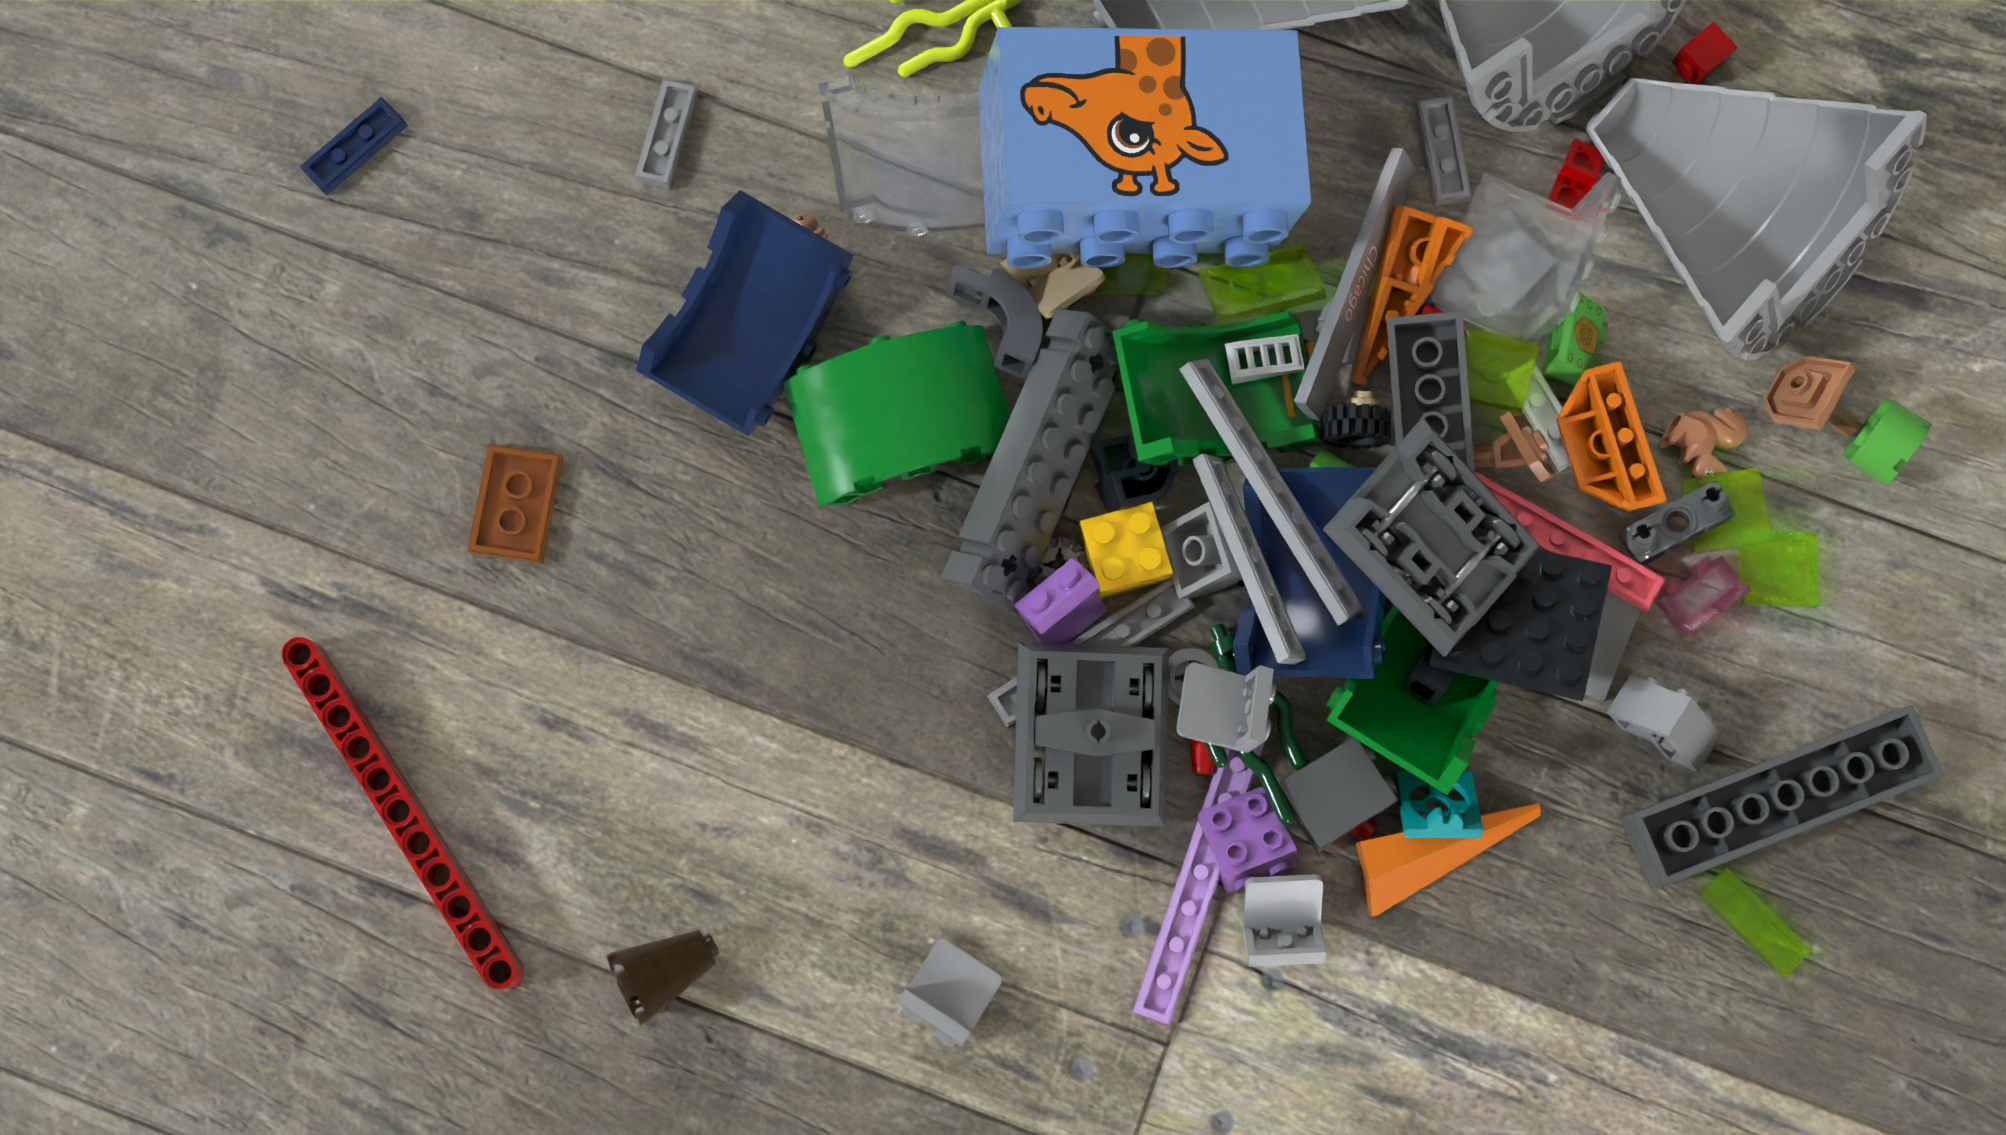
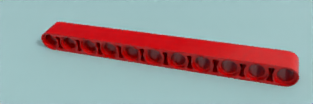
[281,637,524,989]

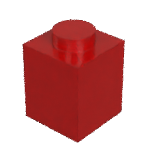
[1672,21,1738,85]

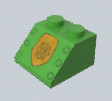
[1542,289,1608,386]

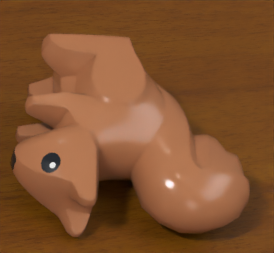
[1658,407,1747,479]

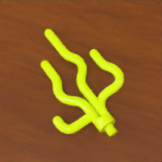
[843,0,1021,77]

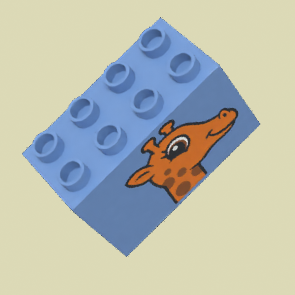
[978,27,1311,269]

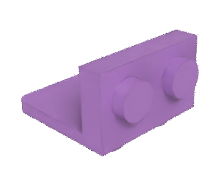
[1014,558,1106,644]
[1198,787,1297,895]

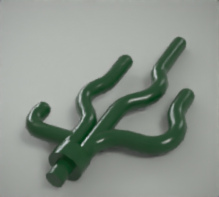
[1203,624,1307,825]

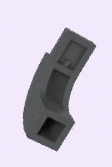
[946,265,1043,380]

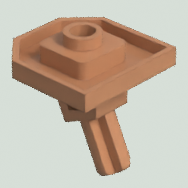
[1763,356,1860,437]
[1473,411,1556,482]

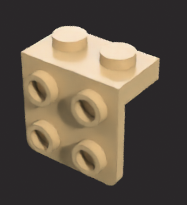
[1000,254,1106,319]

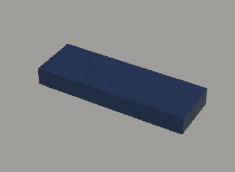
[300,97,408,196]

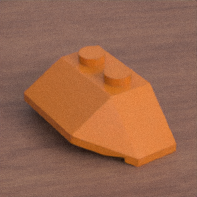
[1556,361,1667,512]

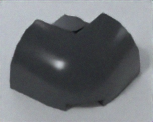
[1090,431,1178,511]

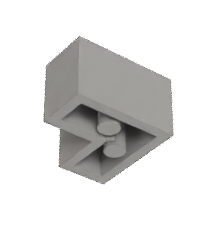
[1607,675,1721,772]

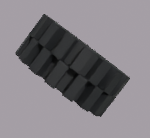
[1323,403,1391,449]

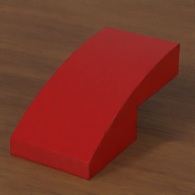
[1544,138,1604,222]

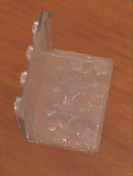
[1429,172,1622,348]

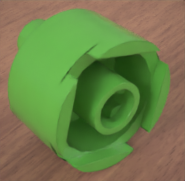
[1842,397,1932,486]

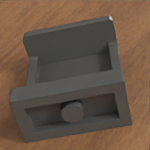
[1279,737,1398,854]

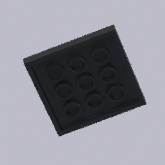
[1429,540,1612,701]

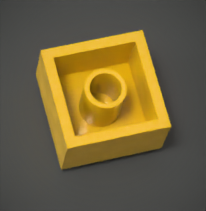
[1078,502,1173,599]

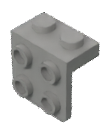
[1176,663,1276,753]
[1243,874,1327,967]
[897,939,1002,1047]

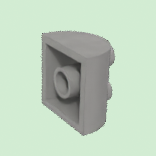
[1160,501,1242,599]

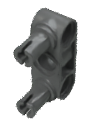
[1619,482,1736,566]

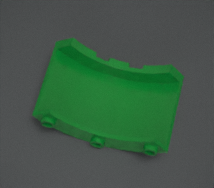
[1112,308,1324,466]
[783,321,1011,507]
[1326,597,1498,795]

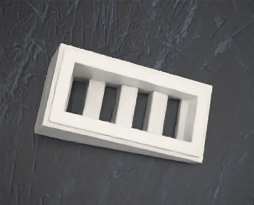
[1225,334,1305,385]

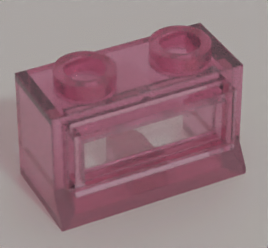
[1654,555,1751,639]

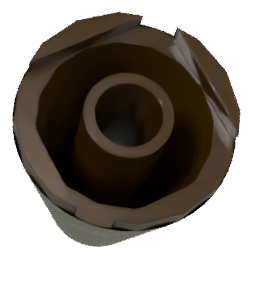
[606,930,719,1025]

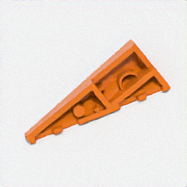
[1348,206,1474,386]
[1355,803,1541,917]

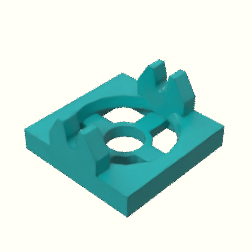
[1395,771,1483,838]

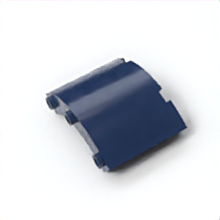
[636,190,853,437]
[1233,467,1385,679]

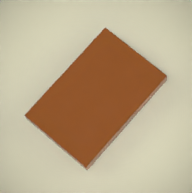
[467,444,563,565]

